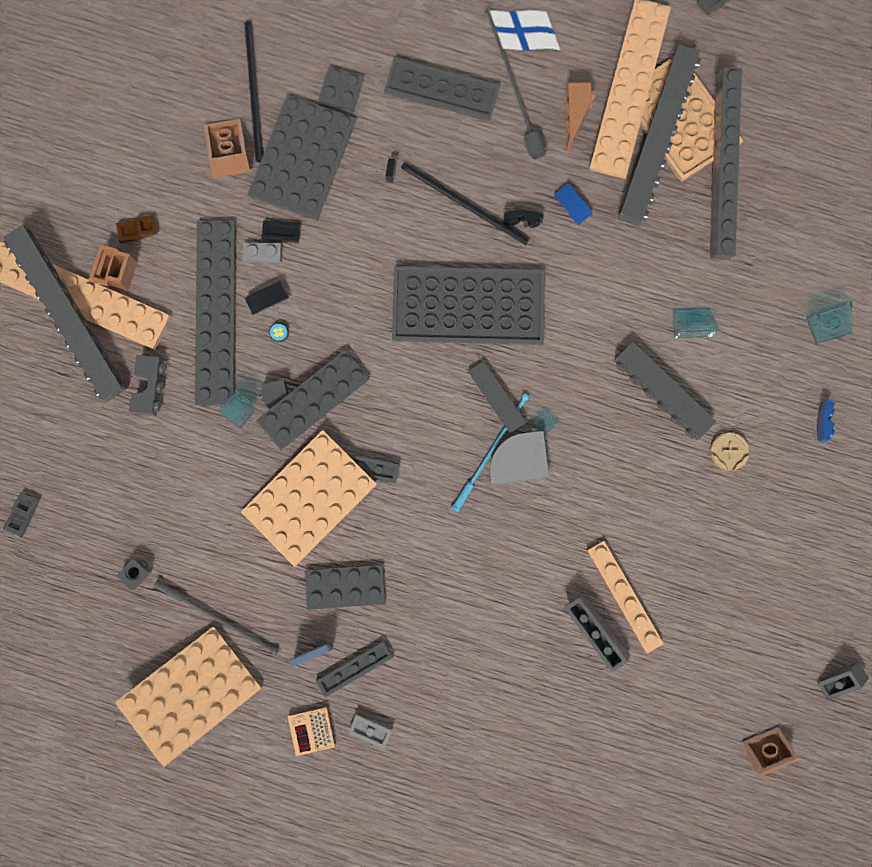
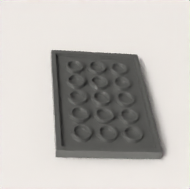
[248,95,356,221]

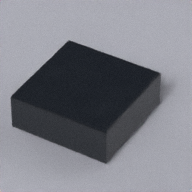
[385,158,396,183]

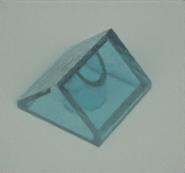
[806,300,852,344]
[673,308,719,338]

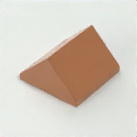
[742,727,799,775]

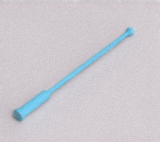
[451,393,529,513]

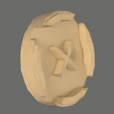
[710,433,749,471]

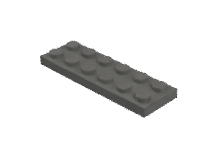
[384,57,500,121]
[256,350,369,450]

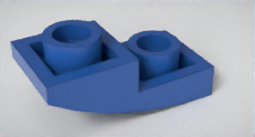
[554,183,593,225]
[817,400,835,443]

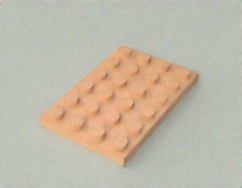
[640,58,743,182]
[241,430,378,567]
[115,627,261,767]

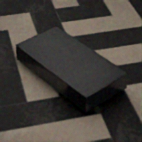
[261,220,301,243]

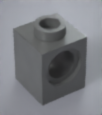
[117,558,151,589]

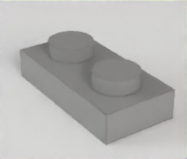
[243,243,281,263]
[348,714,392,750]

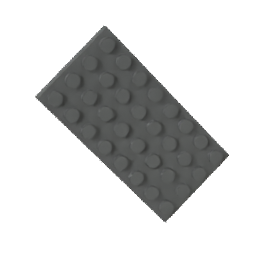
[392,266,545,345]

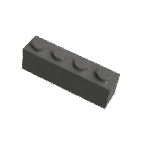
[564,592,630,672]

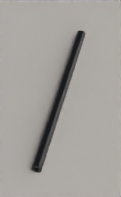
[244,21,263,162]
[401,162,530,246]

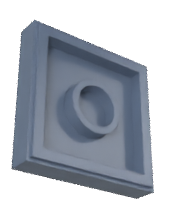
[289,643,332,668]

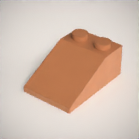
[564,82,595,151]
[204,119,250,178]

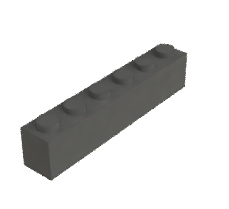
[614,342,717,440]

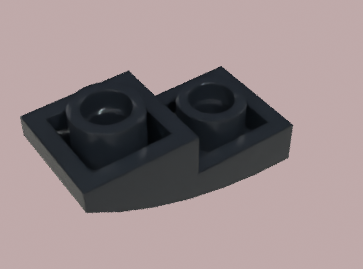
[503,210,544,228]
[245,281,289,315]

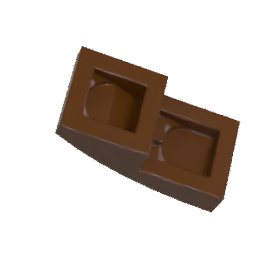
[116,215,158,243]

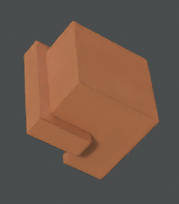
[89,244,137,291]

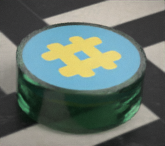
[269,323,289,343]

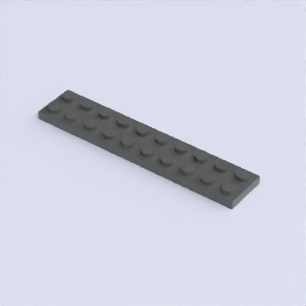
[195,220,235,406]

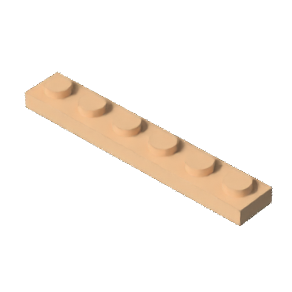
[587,541,664,653]

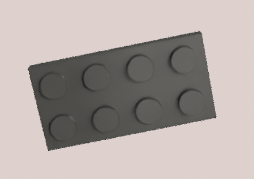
[305,565,385,610]

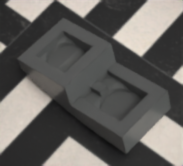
[3,493,39,538]

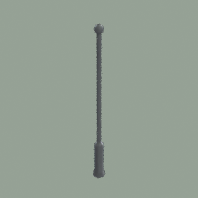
[153,579,278,655]

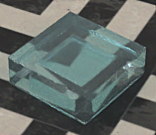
[531,409,558,436]

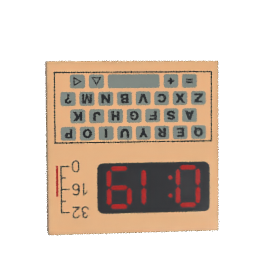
[288,707,335,756]

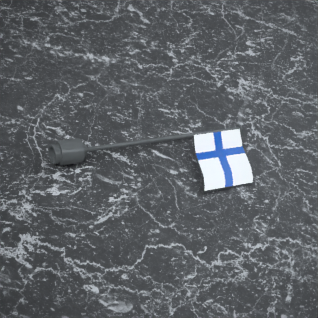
[485,7,560,160]

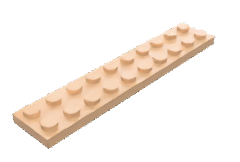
[589,0,671,179]
[0,242,171,350]

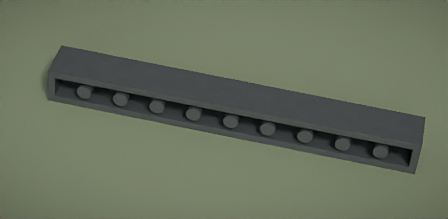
[618,44,701,227]
[710,67,742,260]
[3,225,128,400]

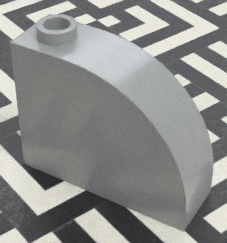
[489,429,549,485]

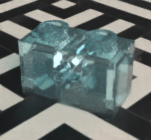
[219,393,255,428]

